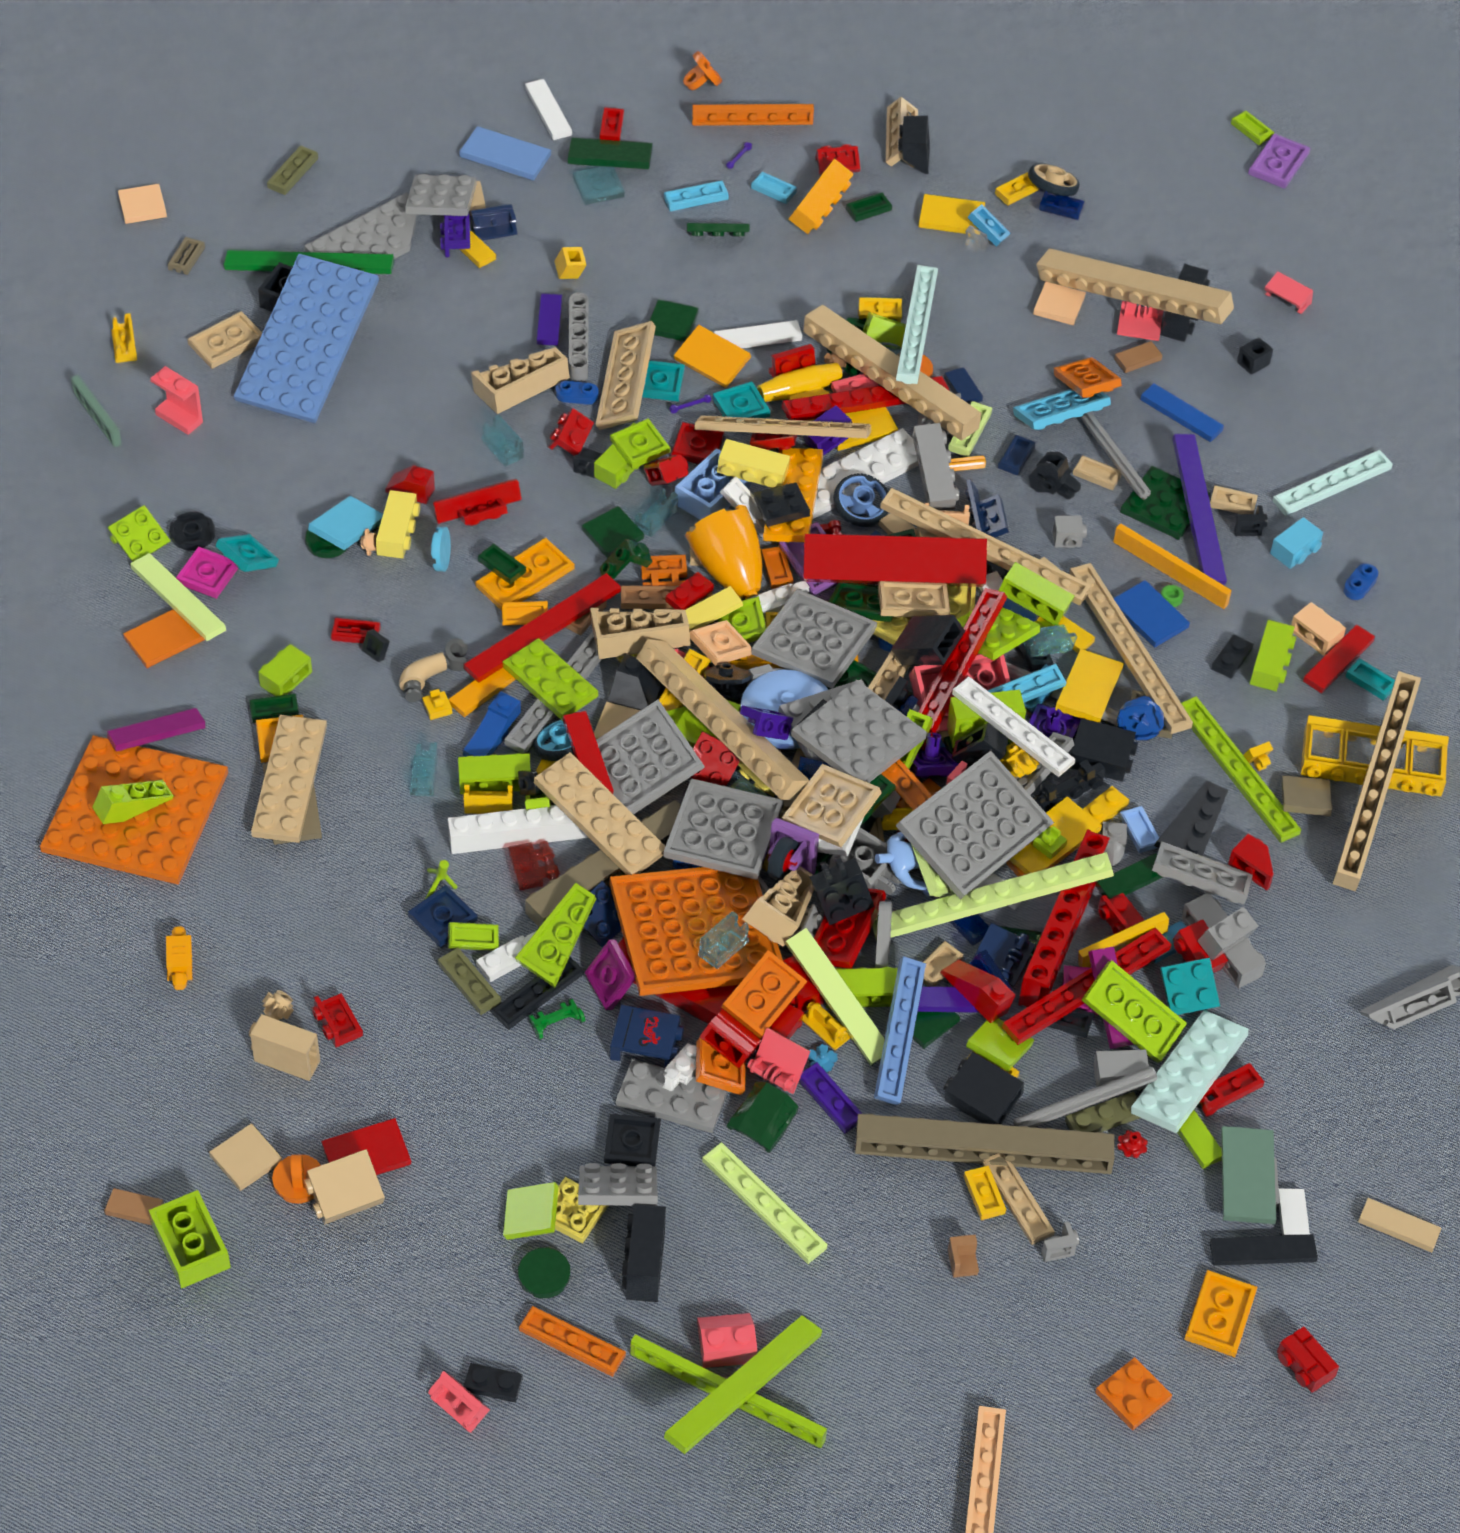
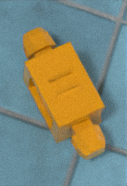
[166,926,193,990]

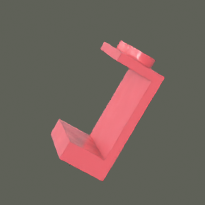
[150,366,203,435]

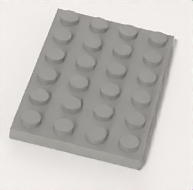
[896,751,1054,899]

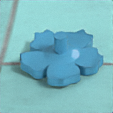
[808,1044,838,1072]

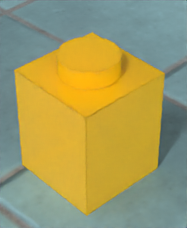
[554,247,586,279]

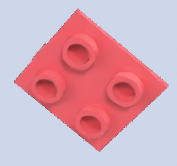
[1117,301,1164,341]
[747,1028,811,1094]

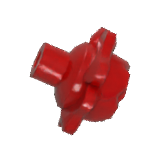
[1117,1130,1148,1158]

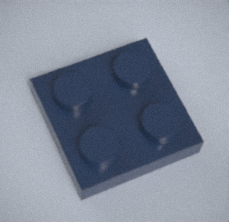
[408,885,478,947]

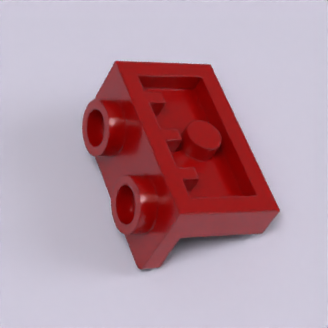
[815,144,861,175]
[1098,893,1144,934]

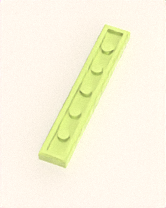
[130,553,226,641]
[785,928,885,1065]
[702,1142,828,1264]

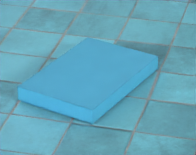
[308,496,383,550]

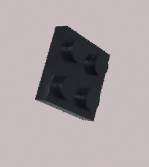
[754,482,810,527]
[604,1114,661,1167]

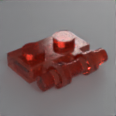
[508,841,560,891]

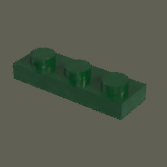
[687,223,750,236]

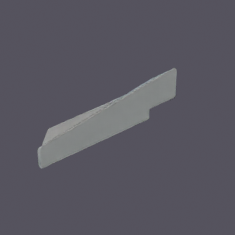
[1360,965,1460,1029]

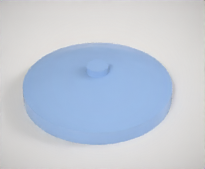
[740,670,828,749]

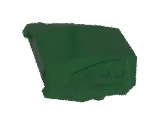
[727,1081,799,1153]

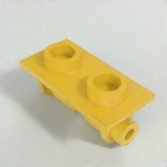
[803,1001,851,1051]

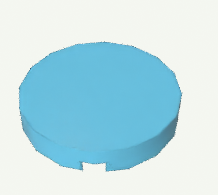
[431,527,451,572]

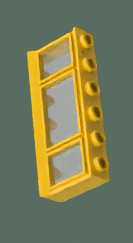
[1300,715,1449,797]

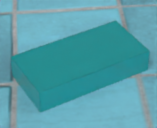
[1345,658,1395,701]

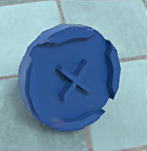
[1117,696,1164,740]

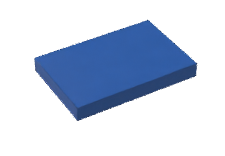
[1114,580,1190,648]

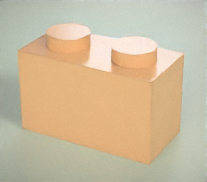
[1291,602,1346,656]

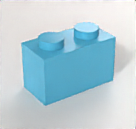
[1270,517,1323,569]

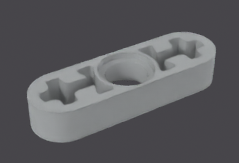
[875,901,892,968]

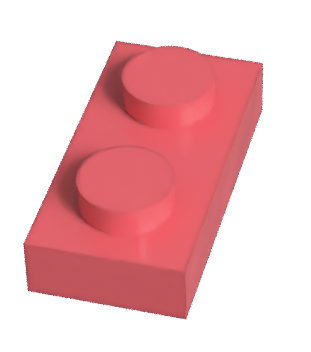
[831,374,879,393]

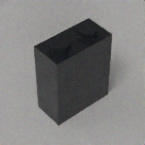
[891,615,965,665]
[1070,718,1138,782]
[943,1052,1024,1125]

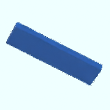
[1140,383,1224,442]

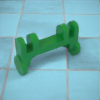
[528,999,585,1040]

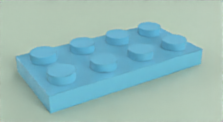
[1013,389,1111,430]

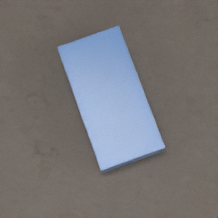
[1119,806,1159,853]

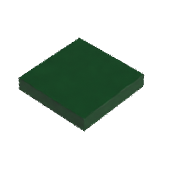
[650,299,699,342]
[582,506,644,558]
[912,985,960,1049]

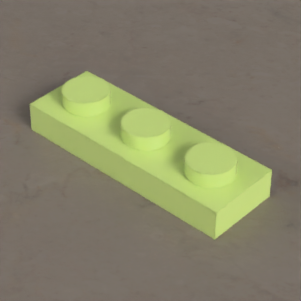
[948,401,992,457]

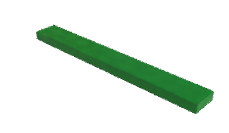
[224,250,394,274]

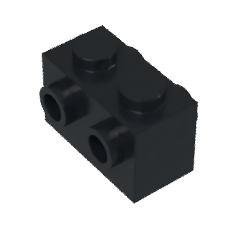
[951,723,1008,769]

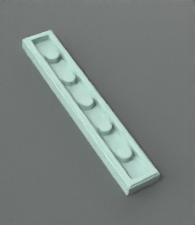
[1272,450,1393,516]

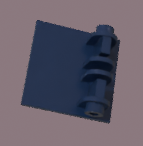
[584,881,622,948]
[970,923,1035,986]

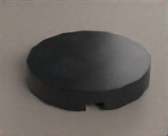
[169,512,215,551]

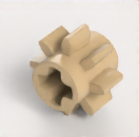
[262,990,294,1020]

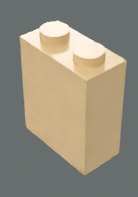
[249,1014,320,1081]
[303,1149,385,1225]

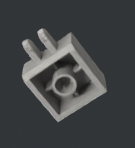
[829,828,901,894]

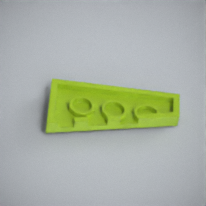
[515,883,596,988]

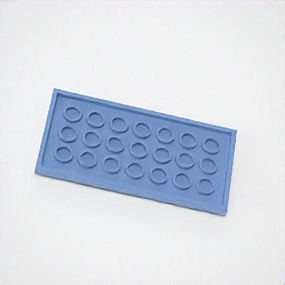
[234,254,379,424]

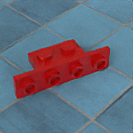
[433,479,522,526]

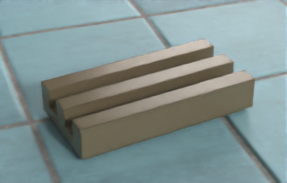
[168,237,205,275]

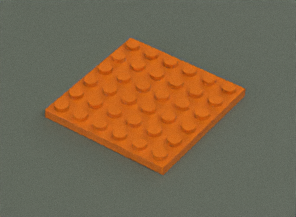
[40,735,229,885]
[609,867,783,996]

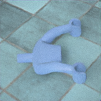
[875,832,930,897]

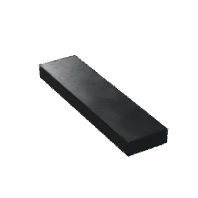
[492,957,584,1030]
[1209,1234,1318,1266]

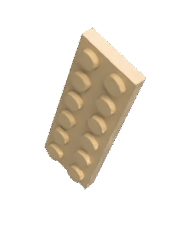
[595,321,656,430]
[251,715,327,843]
[534,753,666,875]

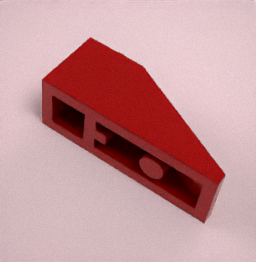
[940,960,1015,1023]

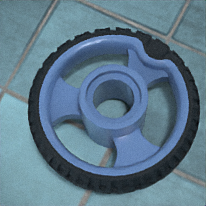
[833,473,888,527]

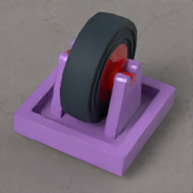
[768,818,819,881]

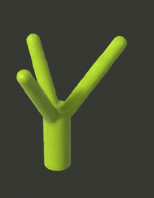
[425,860,458,899]

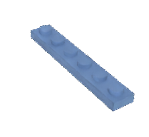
[874,956,926,1105]

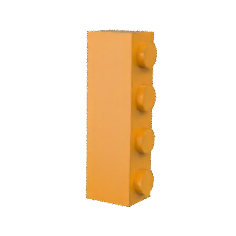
[789,159,853,234]

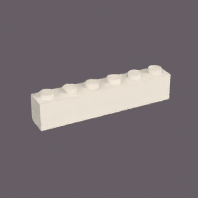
[448,805,589,854]

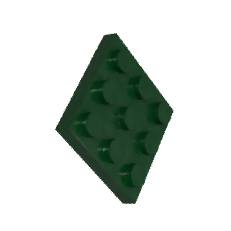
[1120,466,1210,540]

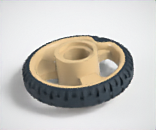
[1028,163,1080,196]

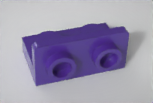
[440,214,470,258]
[740,705,794,740]

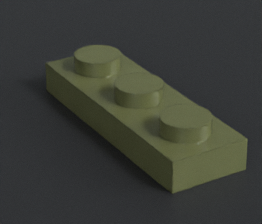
[267,145,319,195]
[438,947,501,1015]
[1065,1091,1141,1133]

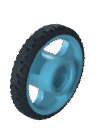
[534,719,594,761]

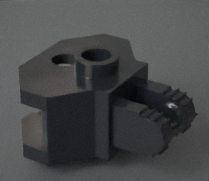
[1029,452,1081,499]
[703,663,751,701]

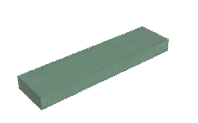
[71,375,122,447]

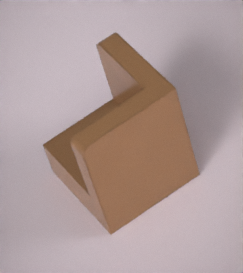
[948,1234,979,1278]

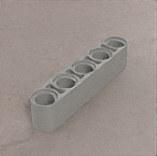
[569,292,589,382]

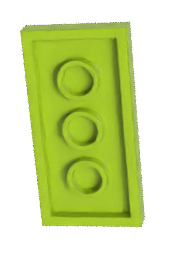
[503,638,598,721]
[1082,960,1187,1063]

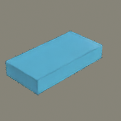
[751,172,797,204]

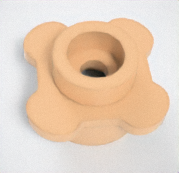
[361,529,377,556]

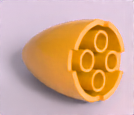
[685,505,762,600]

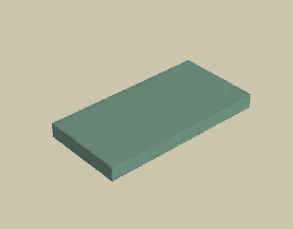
[1221,1126,1276,1224]

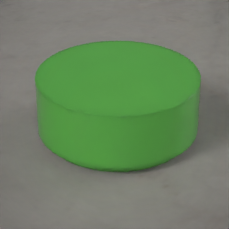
[1161,585,1184,607]

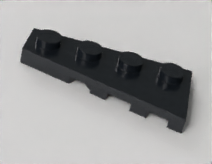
[1154,780,1228,856]

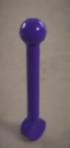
[726,142,752,169]
[669,395,712,414]

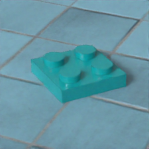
[642,360,685,402]
[713,381,770,419]
[215,534,279,572]
[1160,958,1220,1015]

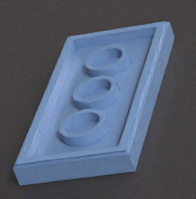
[460,126,551,181]

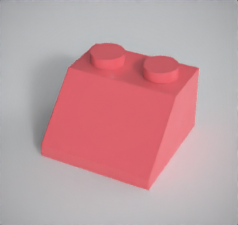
[697,1313,757,1368]

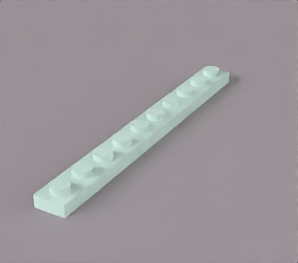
[896,265,938,384]

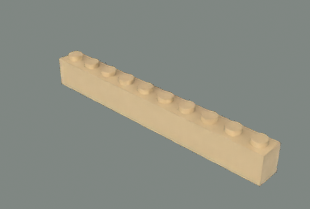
[1036,248,1234,324]
[803,304,981,441]
[636,639,810,800]
[1332,671,1421,891]

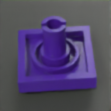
[1029,704,1081,740]
[910,732,959,778]

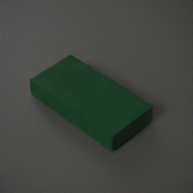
[846,192,892,222]
[478,543,526,585]
[249,694,299,723]

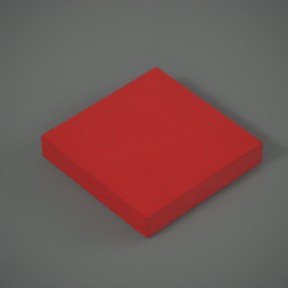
[671,422,725,464]

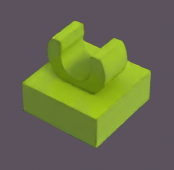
[1033,826,1067,859]

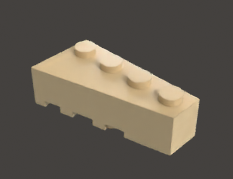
[471,347,570,414]
[590,608,690,659]
[742,866,814,947]

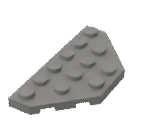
[304,192,418,259]

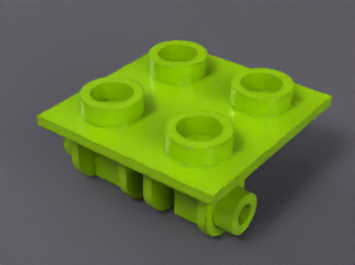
[107,505,171,562]

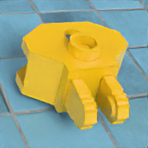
[999,742,1039,778]

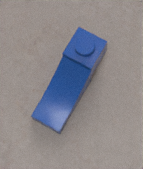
[463,692,521,757]

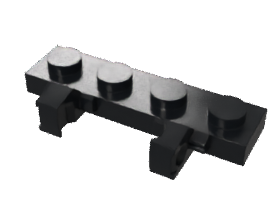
[1033,760,1105,813]

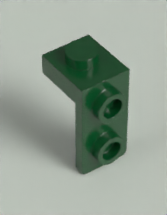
[599,539,653,579]

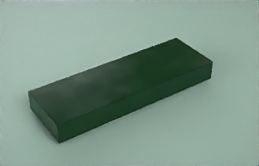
[1096,853,1163,899]

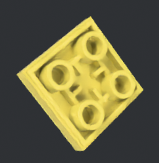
[555,1177,609,1244]

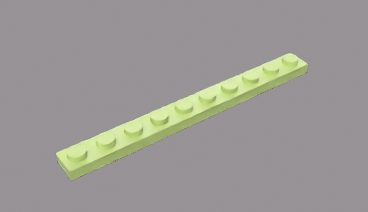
[872,852,1114,941]

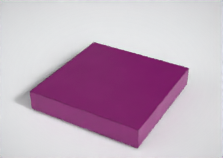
[585,940,636,1010]

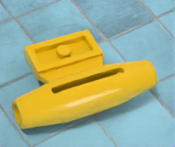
[757,363,842,421]

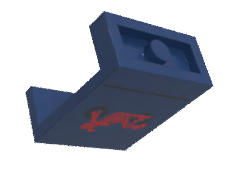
[610,1005,684,1068]

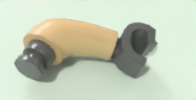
[399,638,468,702]

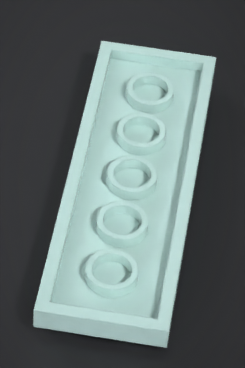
[1131,1010,1249,1133]

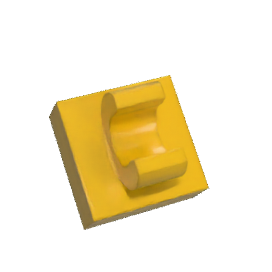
[422,689,452,720]
[1243,742,1273,771]

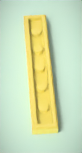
[616,586,743,663]

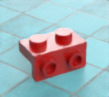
[769,344,816,378]
[548,408,594,456]
[311,993,363,1047]

